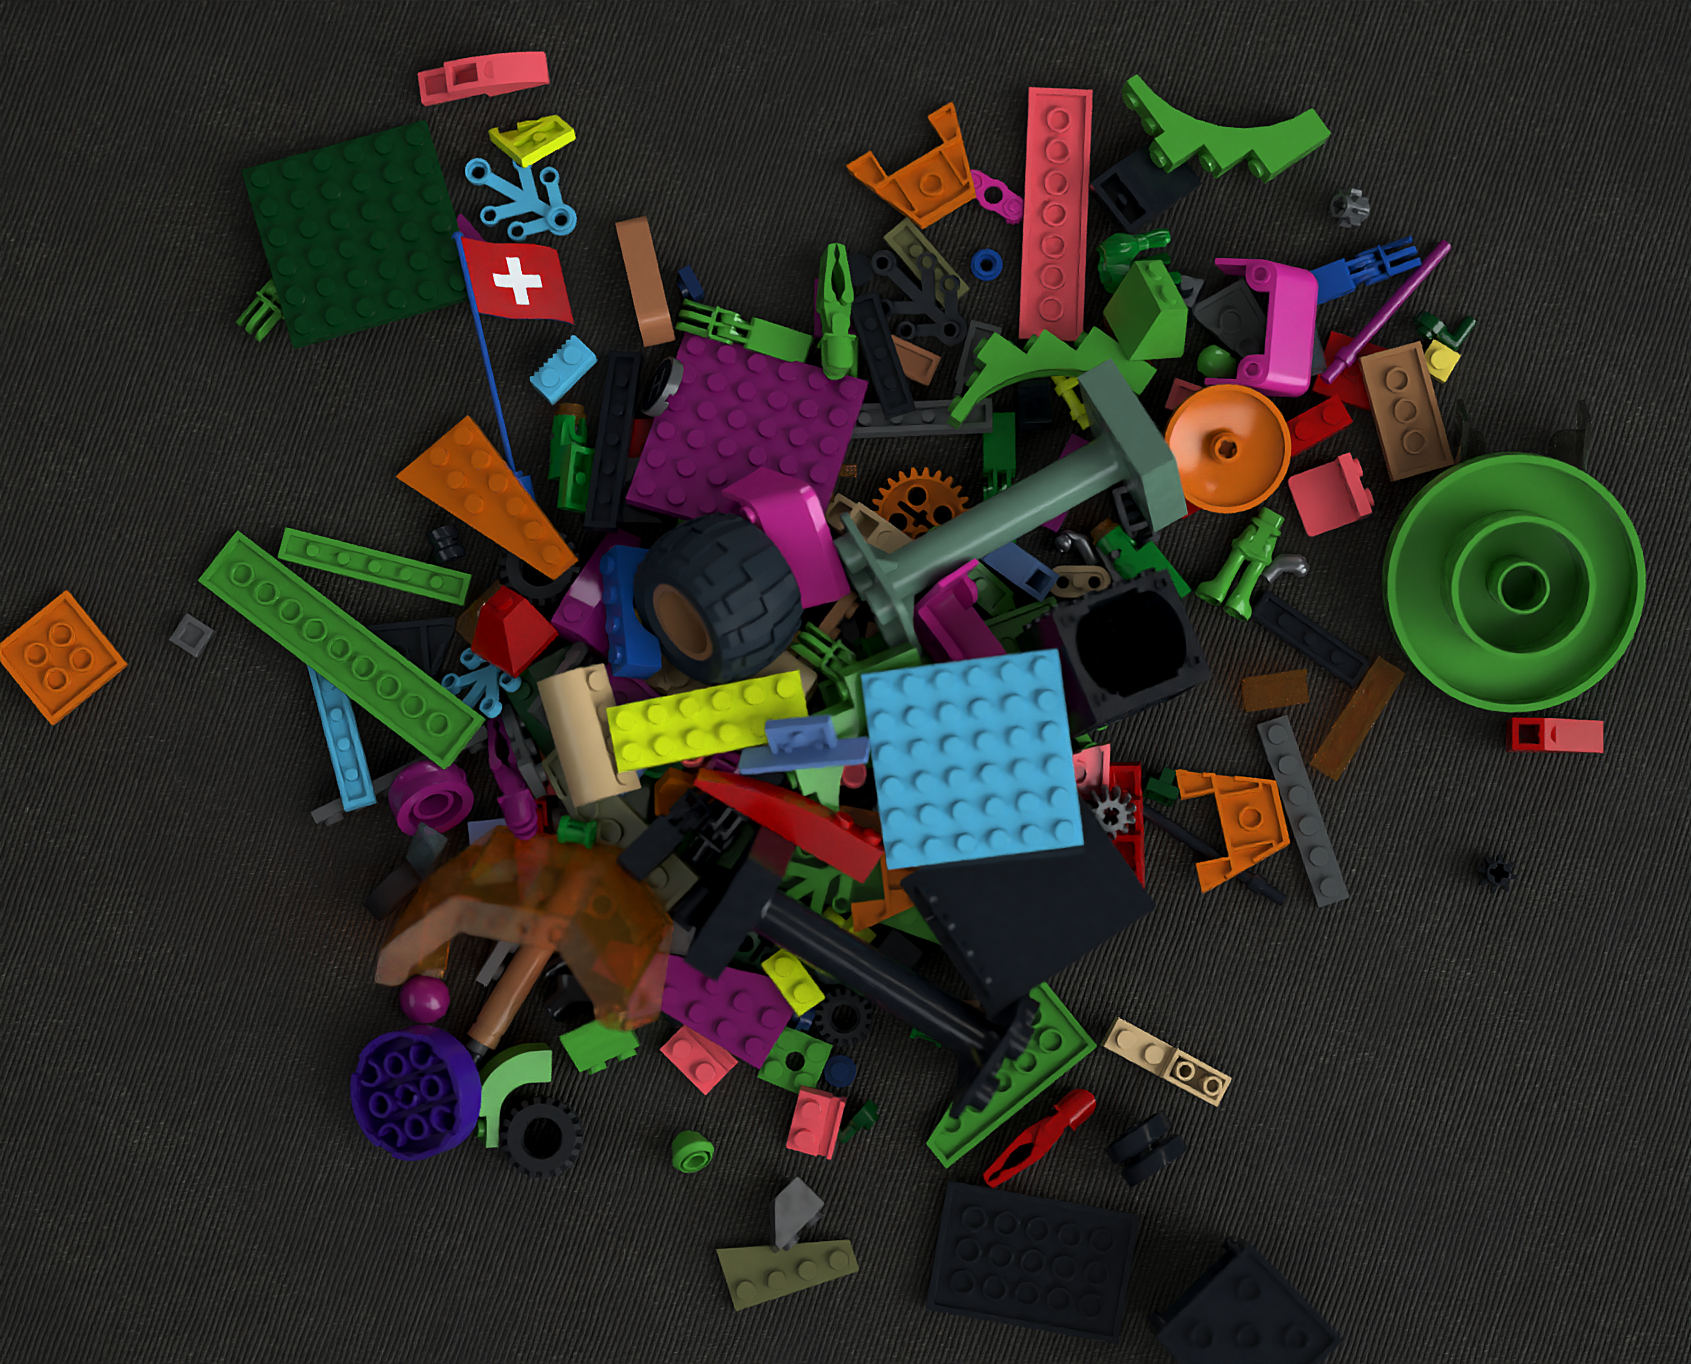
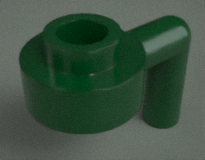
[1413,310,1477,351]
[837,1099,879,1143]

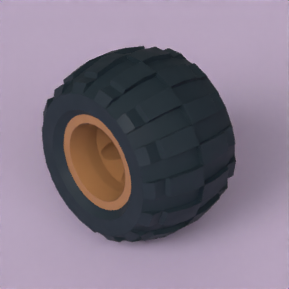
[633,512,803,686]

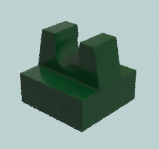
[1143,767,1180,808]

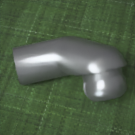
[1055,530,1100,566]
[1261,554,1309,584]

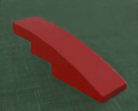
[1108,761,1145,888]

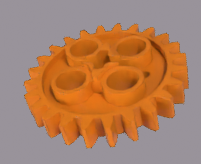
[872,467,970,540]

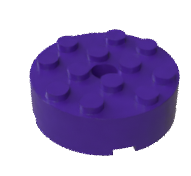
[350,1025,482,1161]

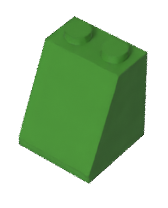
[1103,260,1188,361]

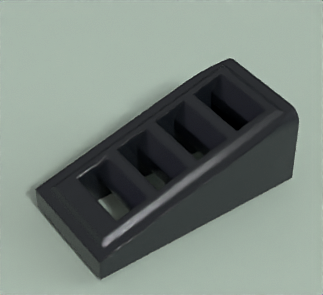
[1109,482,1160,548]

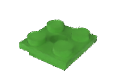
[757,1026,833,1094]

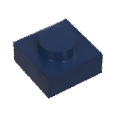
[676,265,705,302]

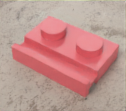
[660,1025,738,1095]
[786,1085,847,1160]

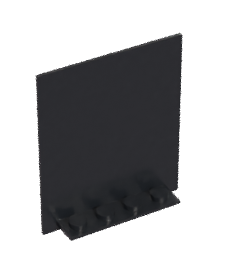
[899,791,1157,1017]

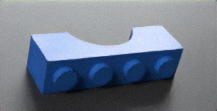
[599,545,662,680]

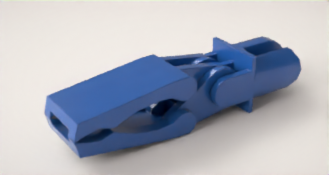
[1310,235,1422,305]

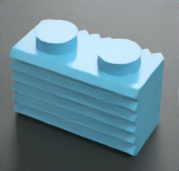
[530,335,597,406]

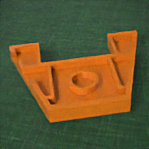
[846,102,976,230]
[1175,769,1290,893]
[840,805,924,932]

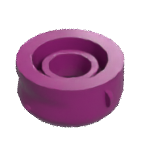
[388,759,474,837]

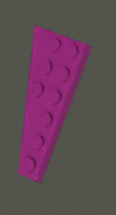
[592,941,794,1070]

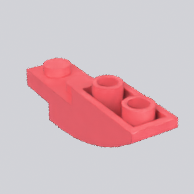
[418,52,550,106]

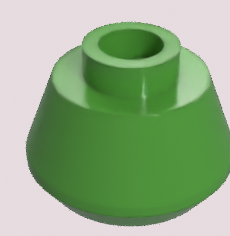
[672,1130,714,1173]

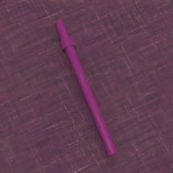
[1320,240,1452,385]

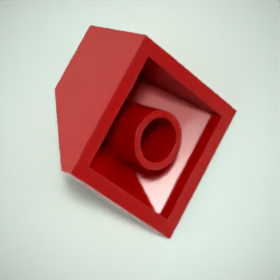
[471,585,559,679]

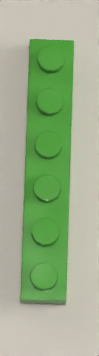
[277,527,473,607]

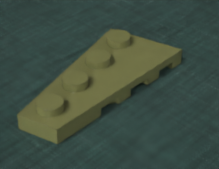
[716,1239,860,1311]

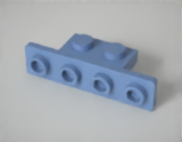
[738,715,871,774]

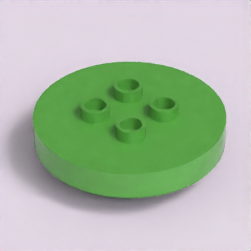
[1382,452,1646,713]

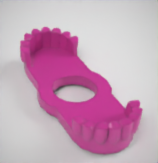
[970,170,1024,225]

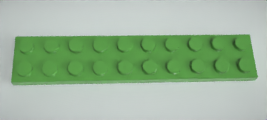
[198,530,485,769]

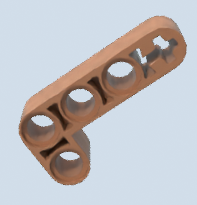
[615,216,675,347]

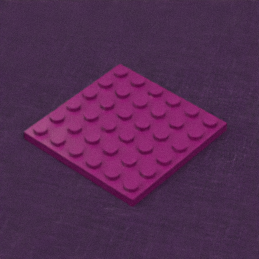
[626,332,869,521]

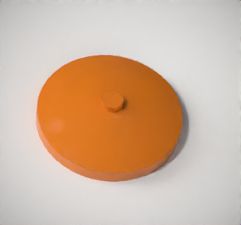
[1163,384,1291,513]

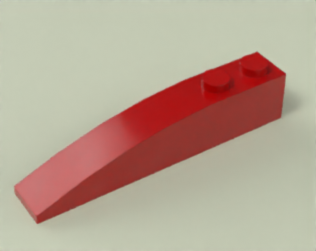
[1182,394,1353,520]
[693,768,884,884]

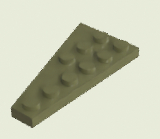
[541,748,702,947]

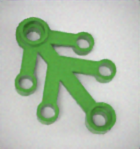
[785,846,854,915]

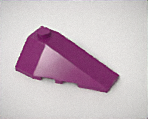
[551,528,641,661]

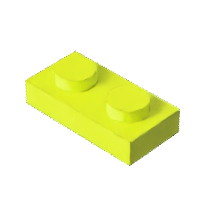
[761,949,826,1018]

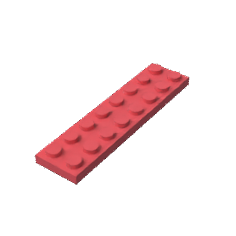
[1018,87,1093,343]

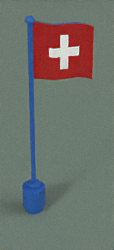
[451,231,574,502]

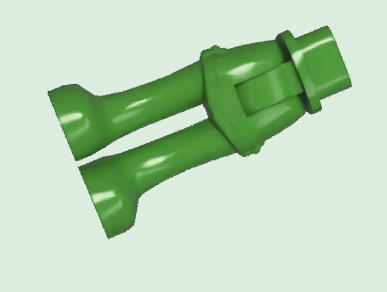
[1195,507,1284,622]

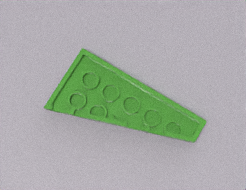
[926,982,1097,1169]

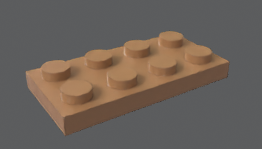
[1357,341,1454,482]

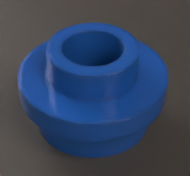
[970,249,1002,281]

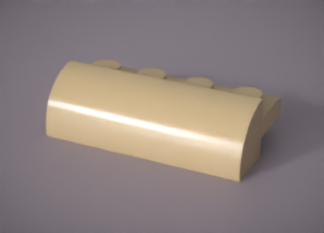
[537,663,641,808]

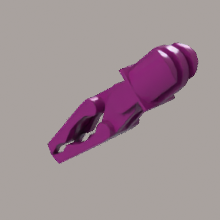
[487,716,538,840]

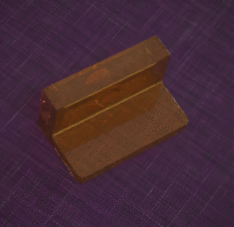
[1240,669,1310,713]

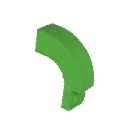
[474,1042,552,1148]

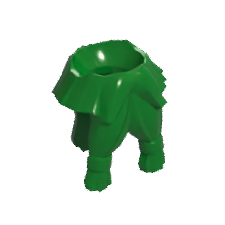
[1096,228,1182,295]

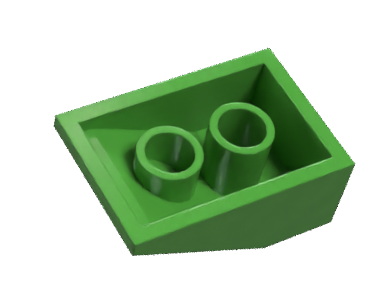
[560,1010,641,1075]

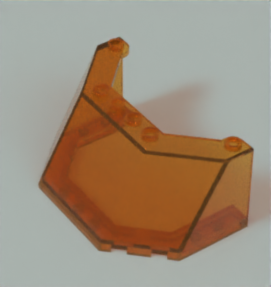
[375,825,674,1032]

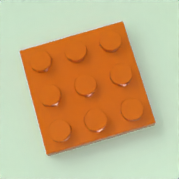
[0,590,128,726]

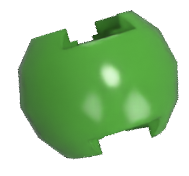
[1197,345,1237,379]

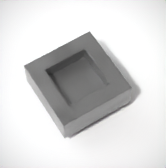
[169,613,215,658]

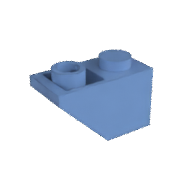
[981,542,1060,602]

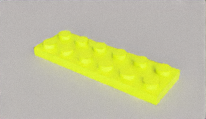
[606,670,808,774]

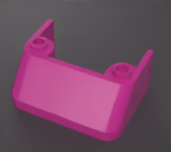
[1204,258,1318,397]
[721,467,850,609]
[913,558,1007,664]

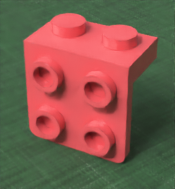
[1287,452,1375,537]

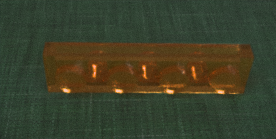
[1308,656,1406,782]

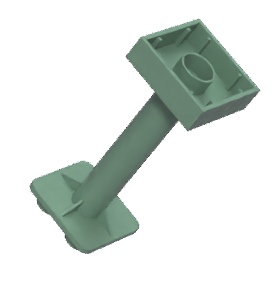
[833,358,1188,658]

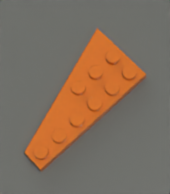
[395,415,579,580]

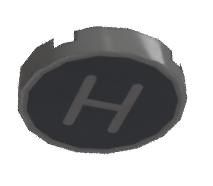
[640,356,684,418]

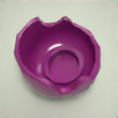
[398,975,450,1024]

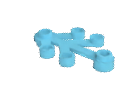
[465,158,577,242]
[441,648,521,718]

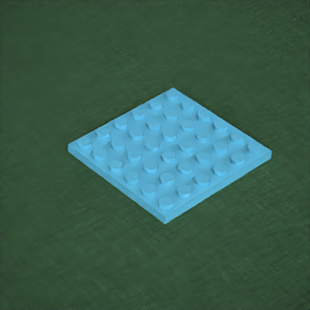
[861,648,1084,870]

